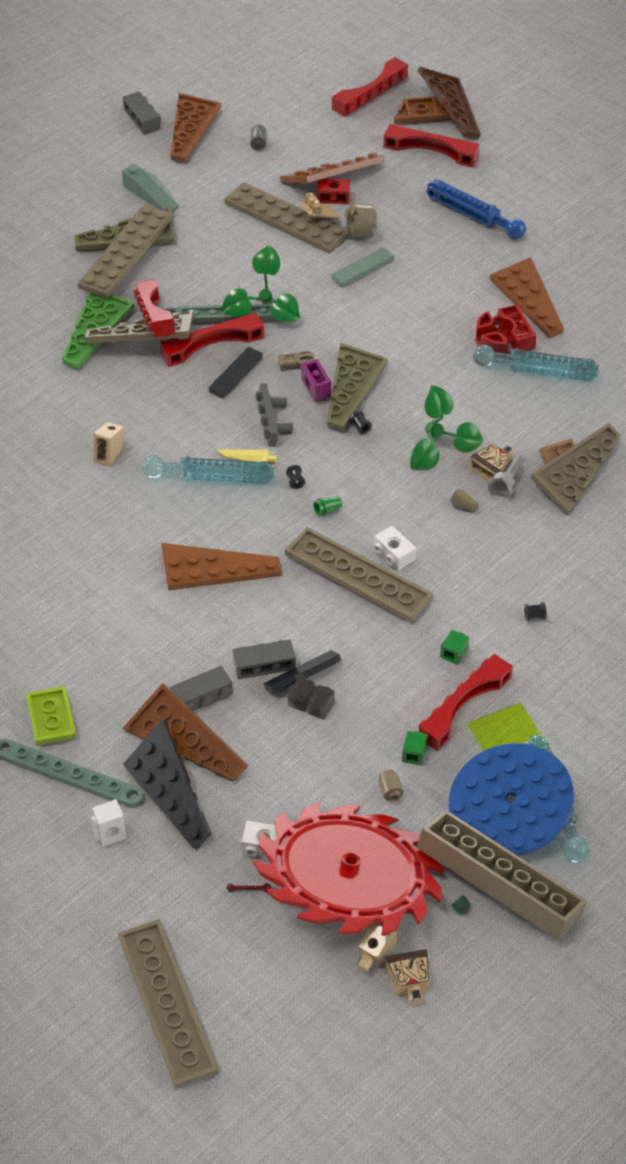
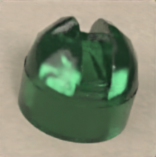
[451,895,470,914]

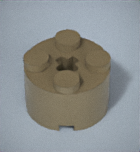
[345,204,377,238]

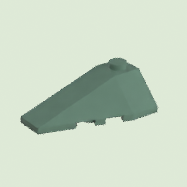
[122,164,179,213]

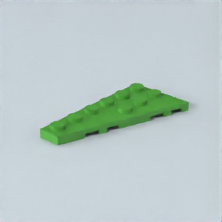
[62,293,135,370]

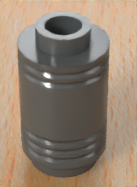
[250,124,267,151]

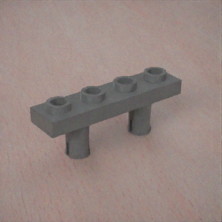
[256,383,293,446]

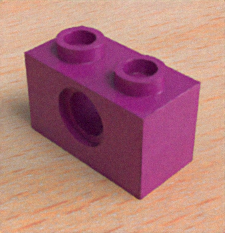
[301,359,331,402]

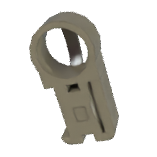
[278,351,314,372]

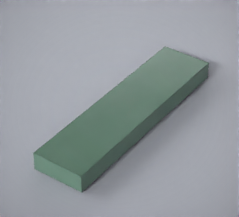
[332,247,394,287]

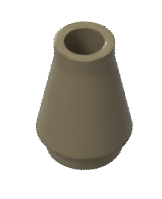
[450,489,479,512]

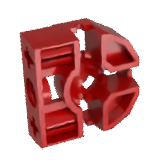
[475,304,536,358]

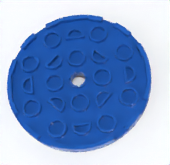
[449,743,575,857]

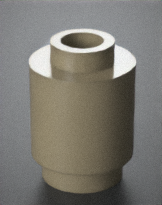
[378,769,404,802]

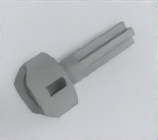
[488,454,525,498]

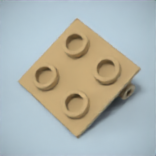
[299,193,339,220]

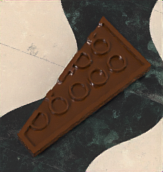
[417,66,481,139]

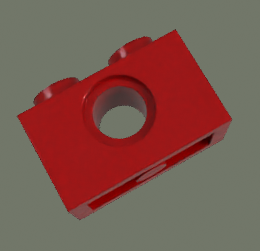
[317,179,350,204]

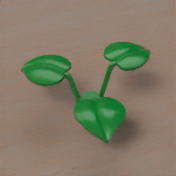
[222,246,300,322]
[410,385,483,470]

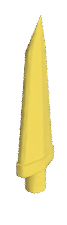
[217,450,277,467]

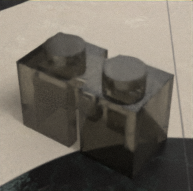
[288,677,335,720]

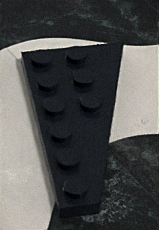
[123,719,211,849]

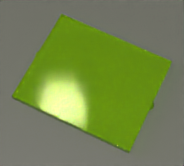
[467,702,555,756]

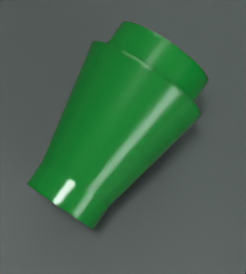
[313,496,342,516]

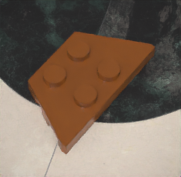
[394,96,452,124]

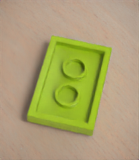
[26,686,76,746]

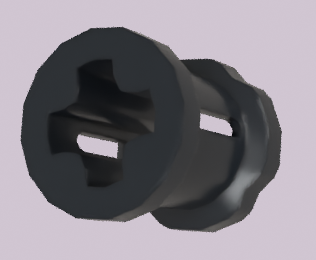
[350,411,372,434]
[286,465,305,489]
[524,602,547,621]

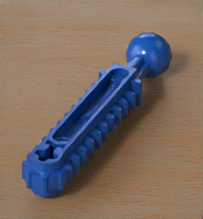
[426,179,526,239]

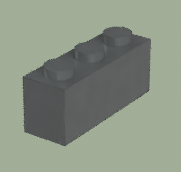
[123,91,161,135]
[233,639,296,679]
[169,665,233,711]

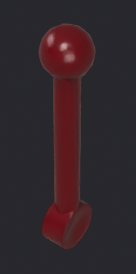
[226,883,271,892]

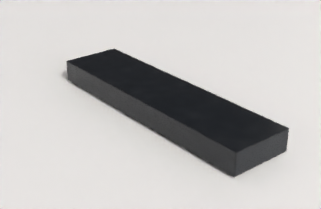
[209,346,263,398]
[263,650,341,694]

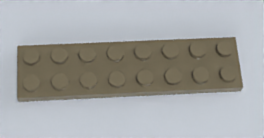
[224,182,349,254]
[78,204,173,299]
[285,527,433,623]
[118,919,218,1089]

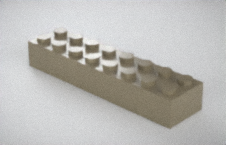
[417,810,587,941]

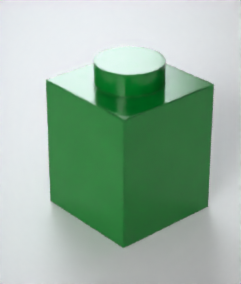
[440,629,469,665]
[402,731,428,766]

